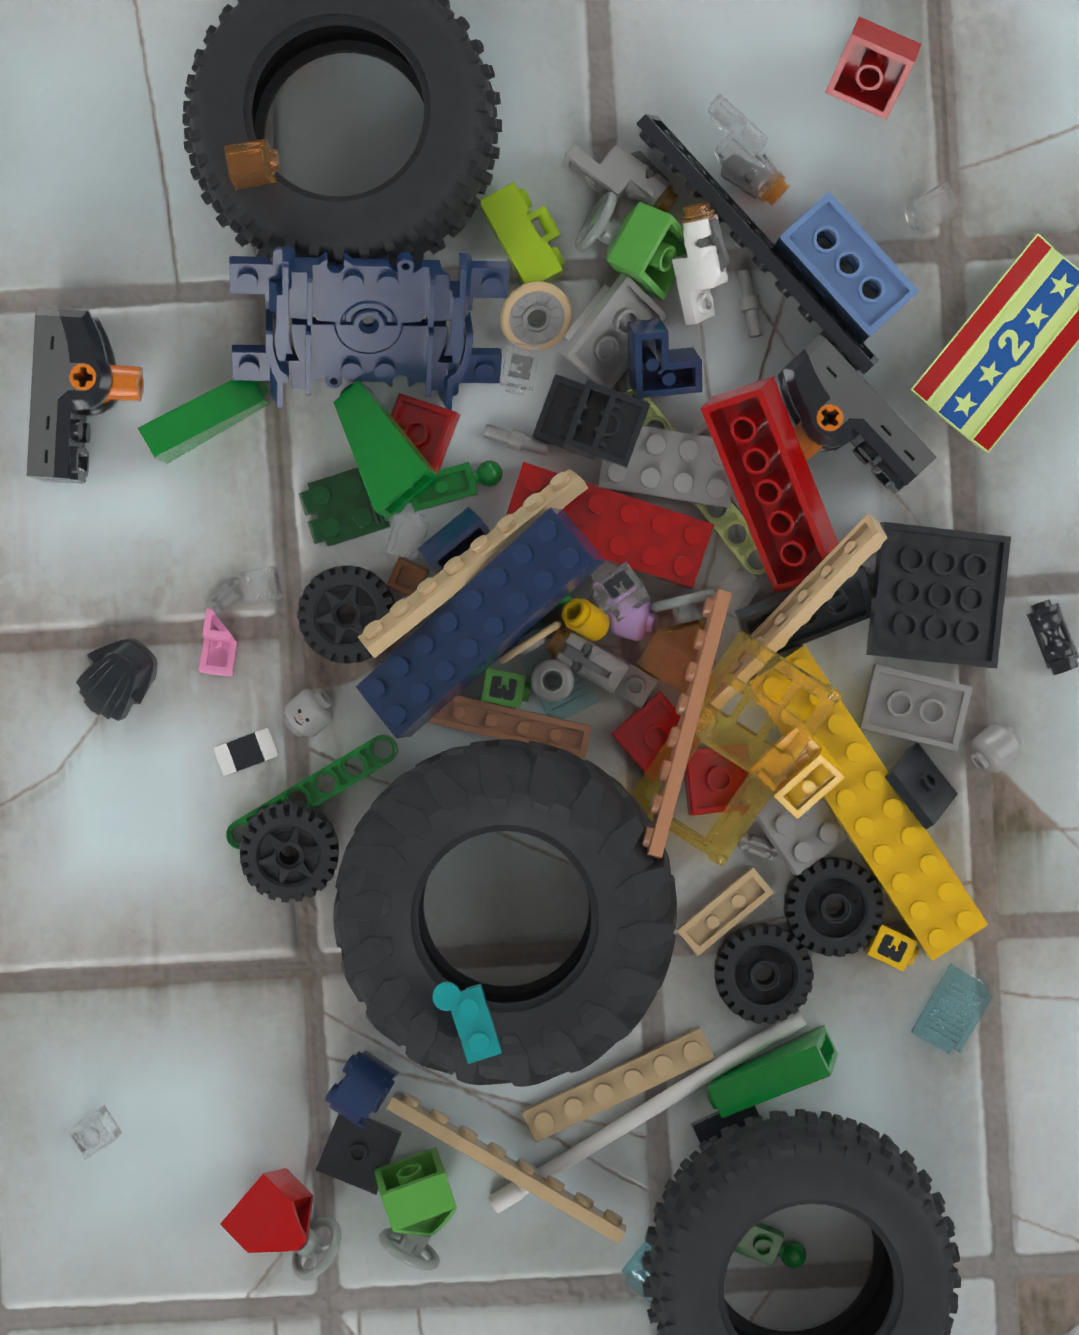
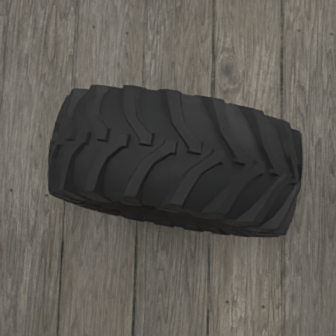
[333,739,677,1087]

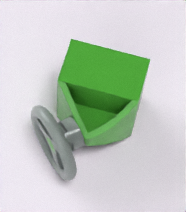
[575,192,687,301]
[374,1146,457,1270]

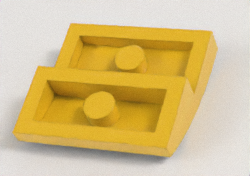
[751,721,846,819]

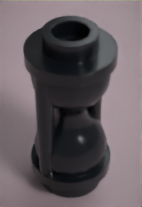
[1027,599,1079,675]

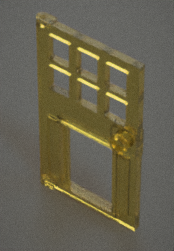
[631,630,843,866]

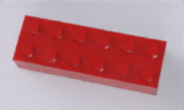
[700,376,839,593]
[506,462,714,589]

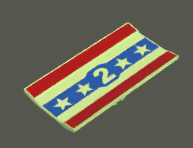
[910,233,1079,454]

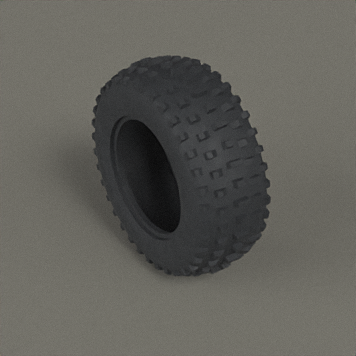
[182,0,502,266]
[641,1109,961,1335]

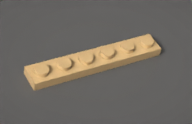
[522,1026,714,1142]

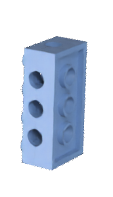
[775,192,919,343]

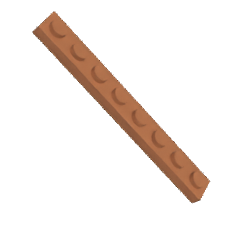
[642,589,732,859]

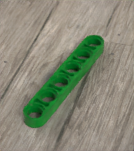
[226,734,398,849]

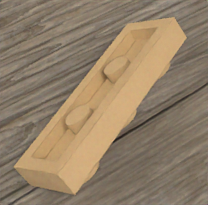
[676,866,774,956]

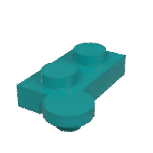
[432,982,502,1064]

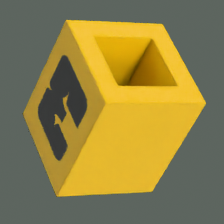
[862,923,918,972]

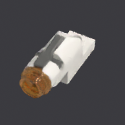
[672,202,730,325]

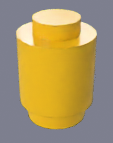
[562,598,610,642]

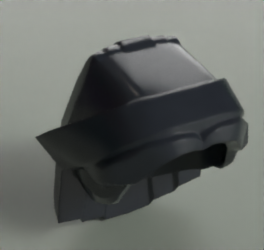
[76,638,158,721]

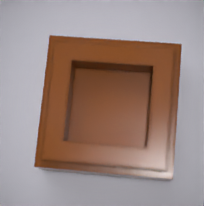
[387,556,430,597]

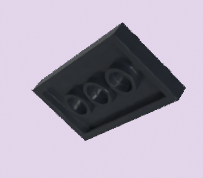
[735,565,872,656]

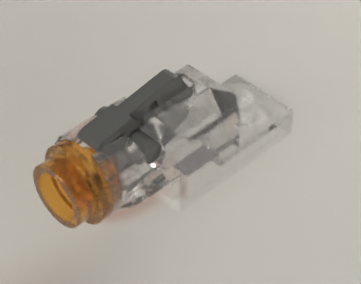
[708,93,790,206]

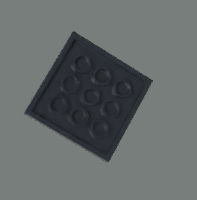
[866,522,1011,669]

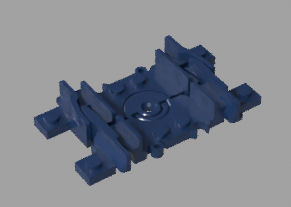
[229,246,510,410]

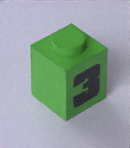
[481,668,531,708]

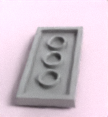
[598,426,733,509]

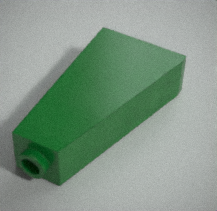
[137,379,270,464]
[333,380,439,519]
[707,1025,838,1118]

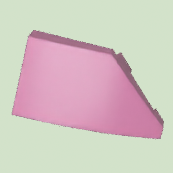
[199,608,238,677]

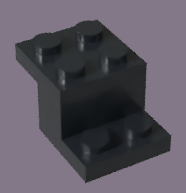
[532,374,651,468]

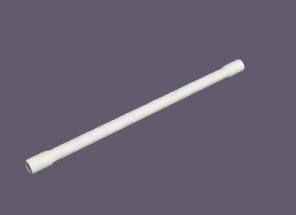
[488,1011,807,1214]

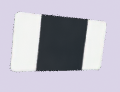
[213,728,278,776]

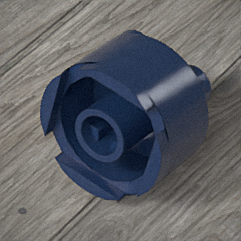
[325,1050,399,1129]

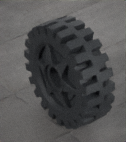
[297,565,395,664]
[240,800,339,903]
[783,857,884,957]
[714,923,814,1024]

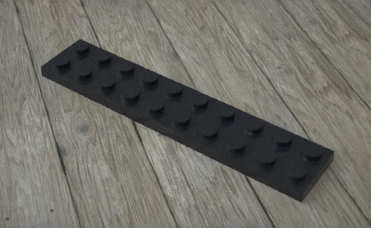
[636,114,879,374]

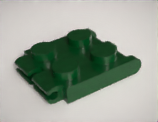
[298,467,390,547]

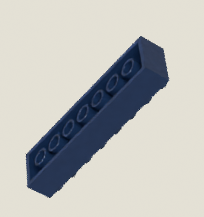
[356,507,605,739]

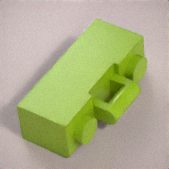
[480,182,565,285]

